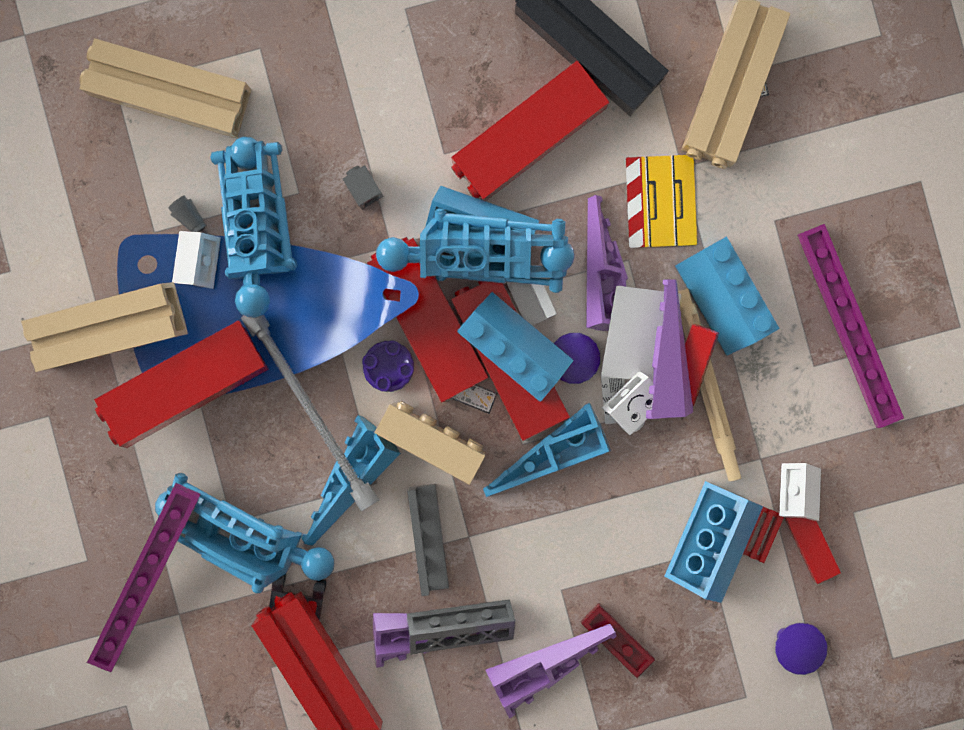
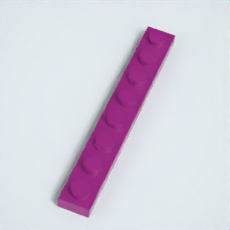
[797,224,904,428]
[87,483,201,673]

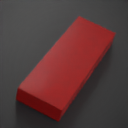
[685,324,719,406]
[784,517,841,584]

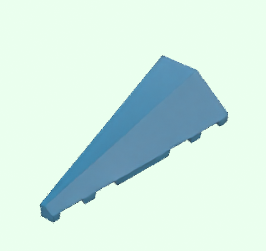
[483,403,611,497]
[302,415,401,546]

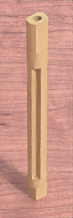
[678,289,741,481]

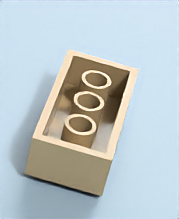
[374,401,485,485]

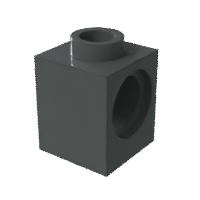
[343,165,384,210]

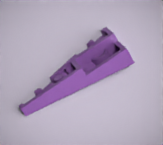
[586,195,628,331]
[646,279,693,419]
[373,613,480,668]
[486,624,616,718]

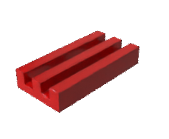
[743,506,784,563]

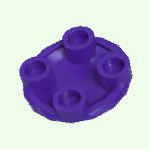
[553,333,600,384]
[362,340,414,392]
[775,623,827,675]

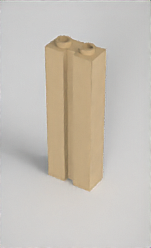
[681,0,791,169]
[79,38,252,139]
[21,282,188,372]

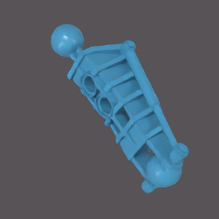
[210,137,297,318]
[376,208,575,293]
[155,473,335,594]

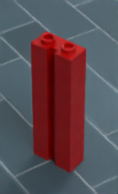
[451,60,609,201]
[367,237,488,403]
[451,281,570,441]
[94,320,269,448]
[251,591,383,730]

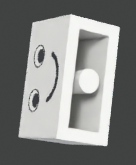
[602,371,653,435]

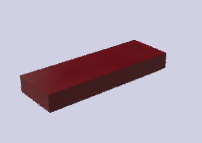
[580,603,655,679]

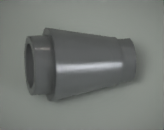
[168,195,207,232]

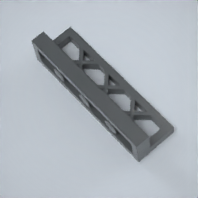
[407,484,449,596]
[407,599,515,655]

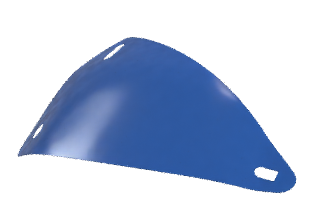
[117,234,419,395]

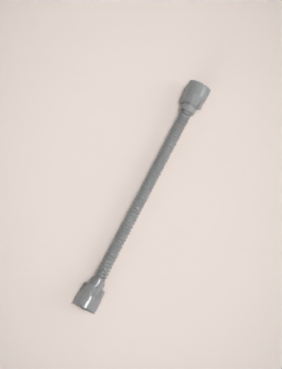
[241,315,379,511]

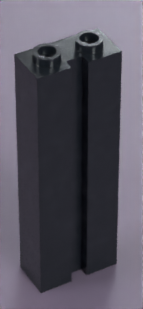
[515,0,669,116]

